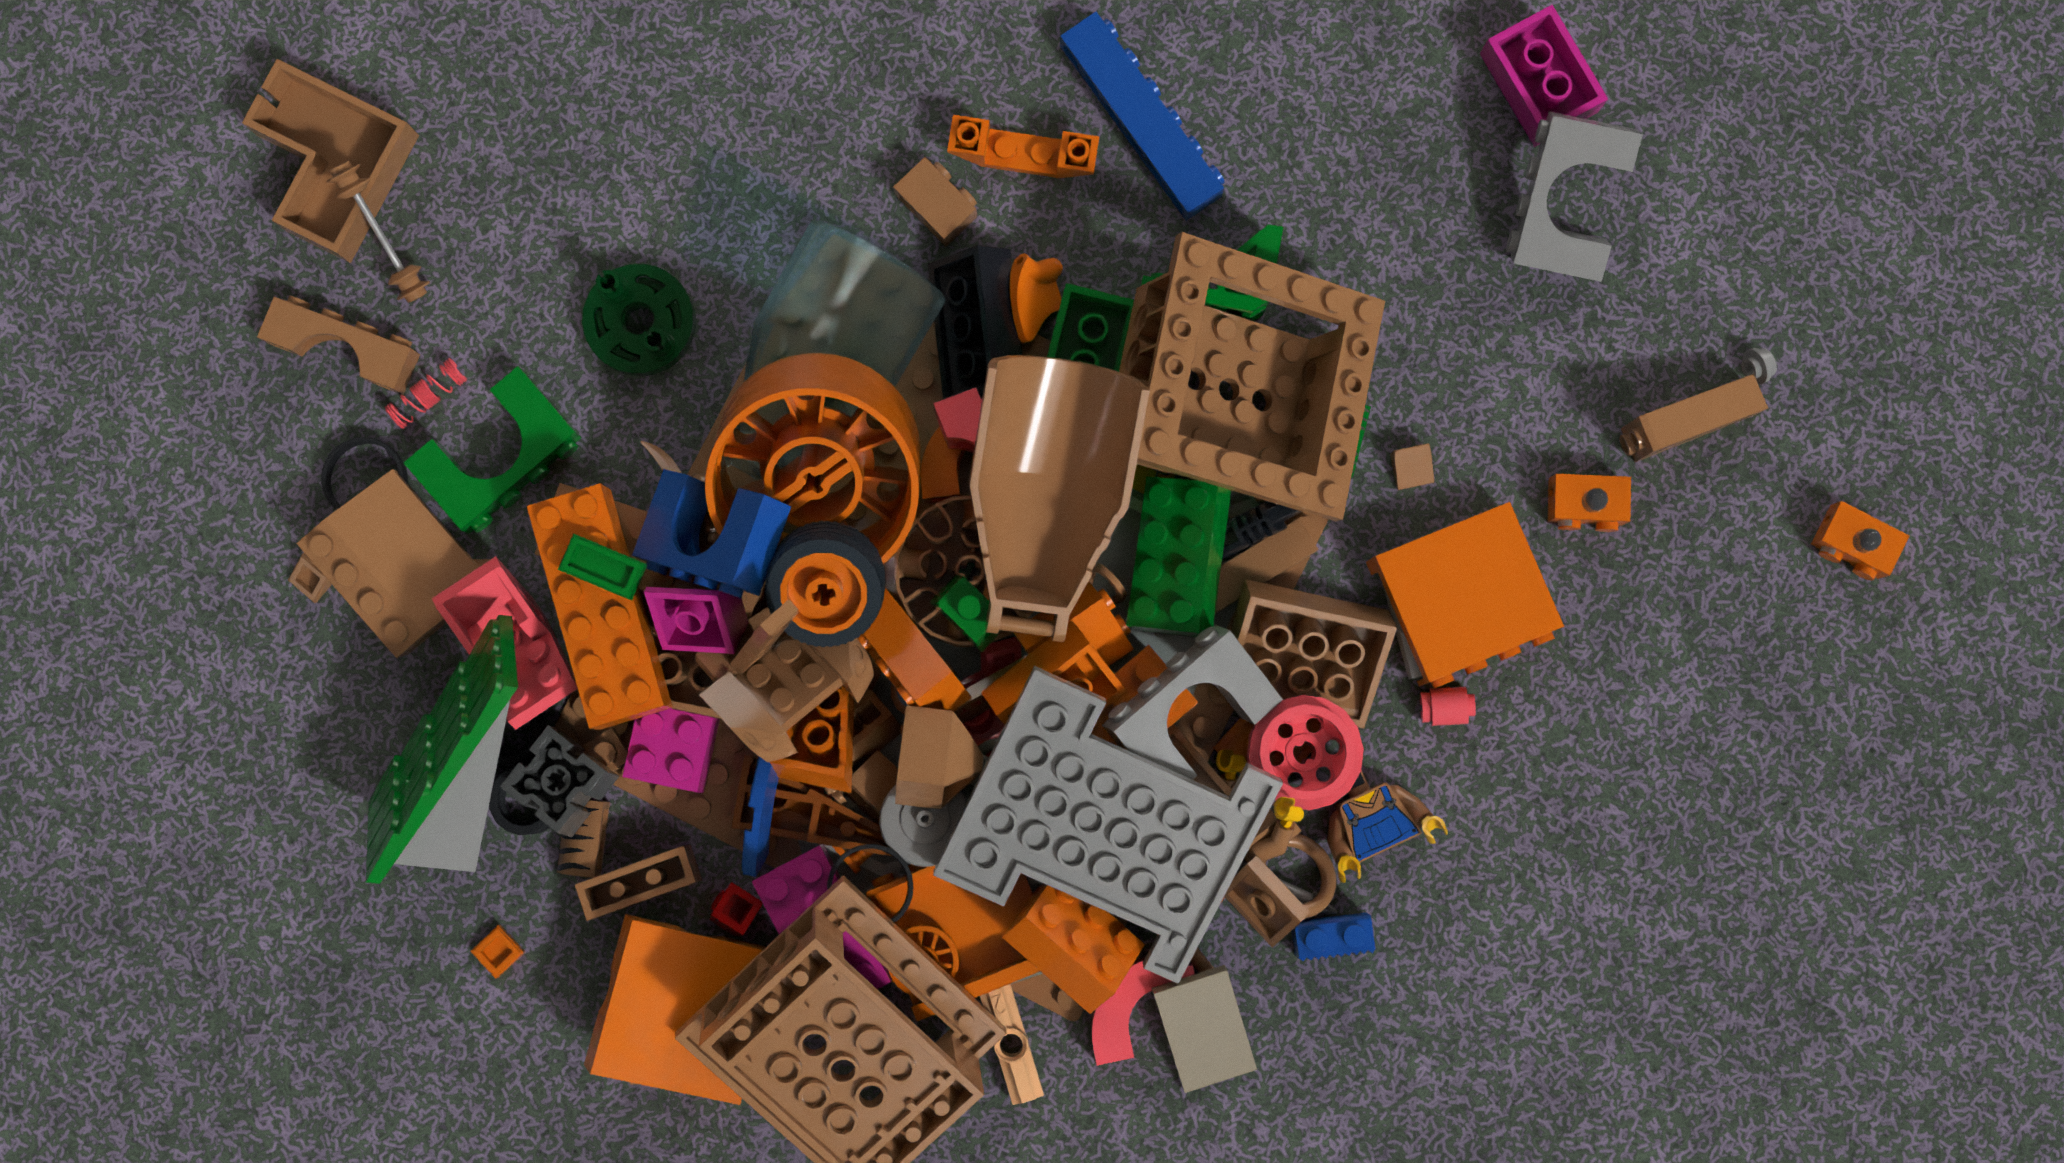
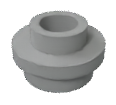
[1741,348,1777,385]

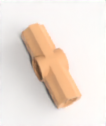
[980,984,1044,1105]

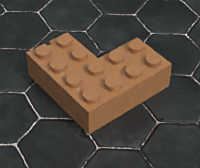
[242,59,419,263]

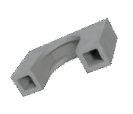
[1506,111,1643,282]
[1102,625,1283,780]

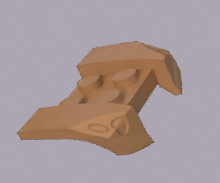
[699,635,874,762]

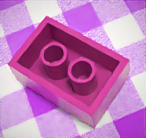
[1480,4,1608,147]

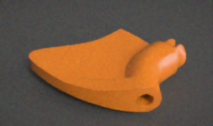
[1010,253,1063,343]

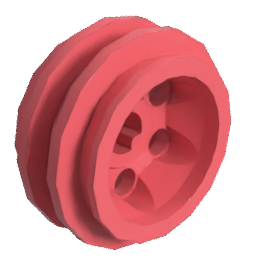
[1246,695,1364,810]

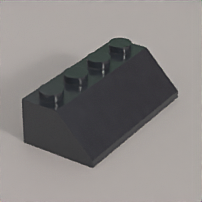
[928,245,1023,399]

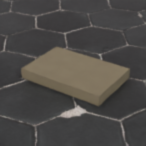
[1152,965,1257,1093]

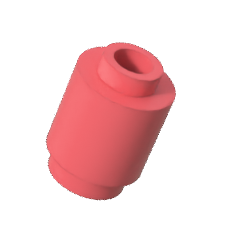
[1420,686,1476,726]

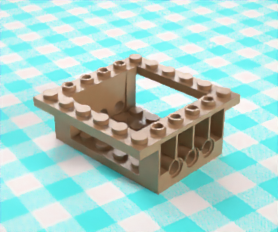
[1119,232,1385,522]
[675,875,1007,1163]

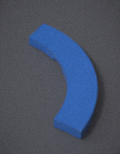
[742,757,779,877]

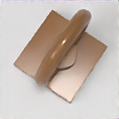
[1224,834,1336,948]

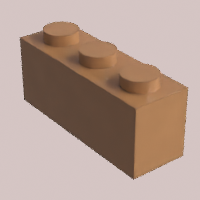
[575,845,703,921]

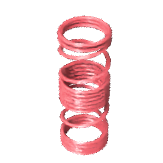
[385,358,467,429]

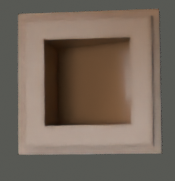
[1390,443,1434,490]
[288,553,332,603]

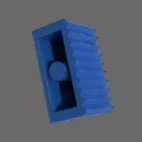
[1291,913,1375,961]

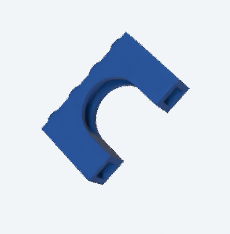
[632,469,791,598]

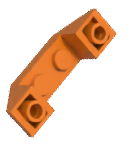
[947,115,1099,178]

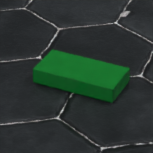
[558,534,647,600]

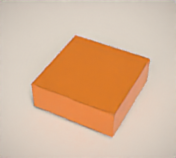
[470,925,525,979]

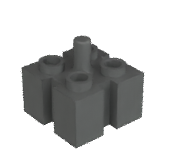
[500,725,619,837]

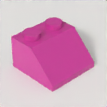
[644,587,749,654]

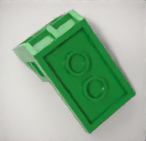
[1141,224,1284,321]

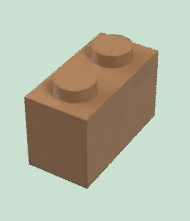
[893,157,977,247]

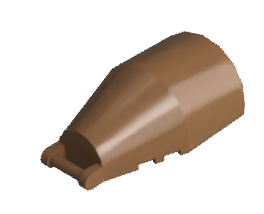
[969,355,1150,642]

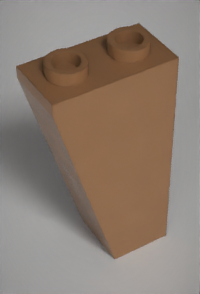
[1619,374,1768,462]

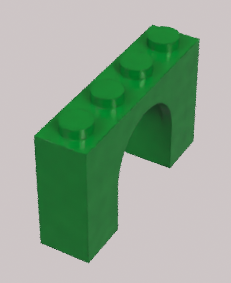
[404,366,582,534]

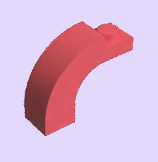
[1091,958,1195,1066]

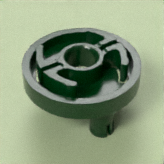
[582,264,696,376]

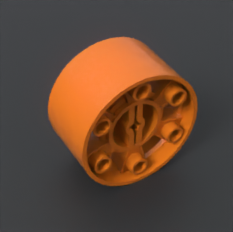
[705,353,921,564]

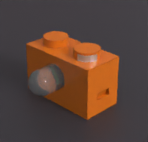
[1548,474,1631,532]
[1811,501,1910,581]

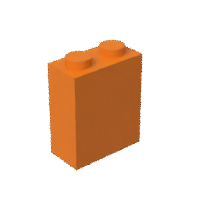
[1013,581,1134,667]

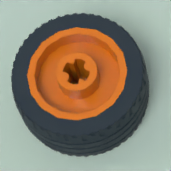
[765,521,885,647]

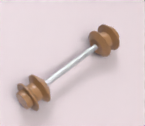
[326,160,430,303]

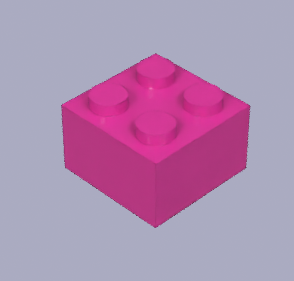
[622,708,720,793]

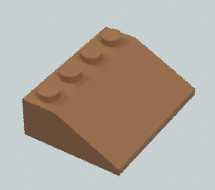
[296,469,479,658]
[1219,579,1397,729]

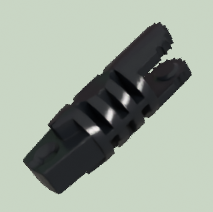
[1222,501,1302,560]

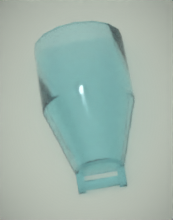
[725,220,946,480]

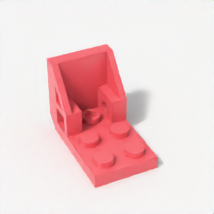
[432,556,578,730]

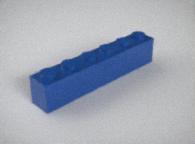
[1060,11,1225,221]

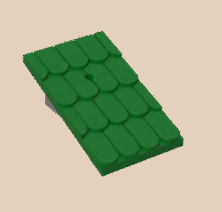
[366,615,518,884]

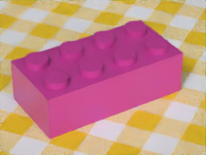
[752,844,892,989]

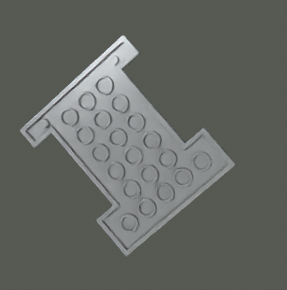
[933,666,1283,984]

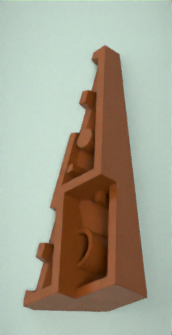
[731,754,893,857]

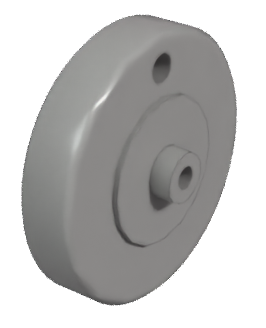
[879,785,967,867]

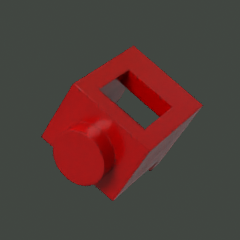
[710,882,763,936]

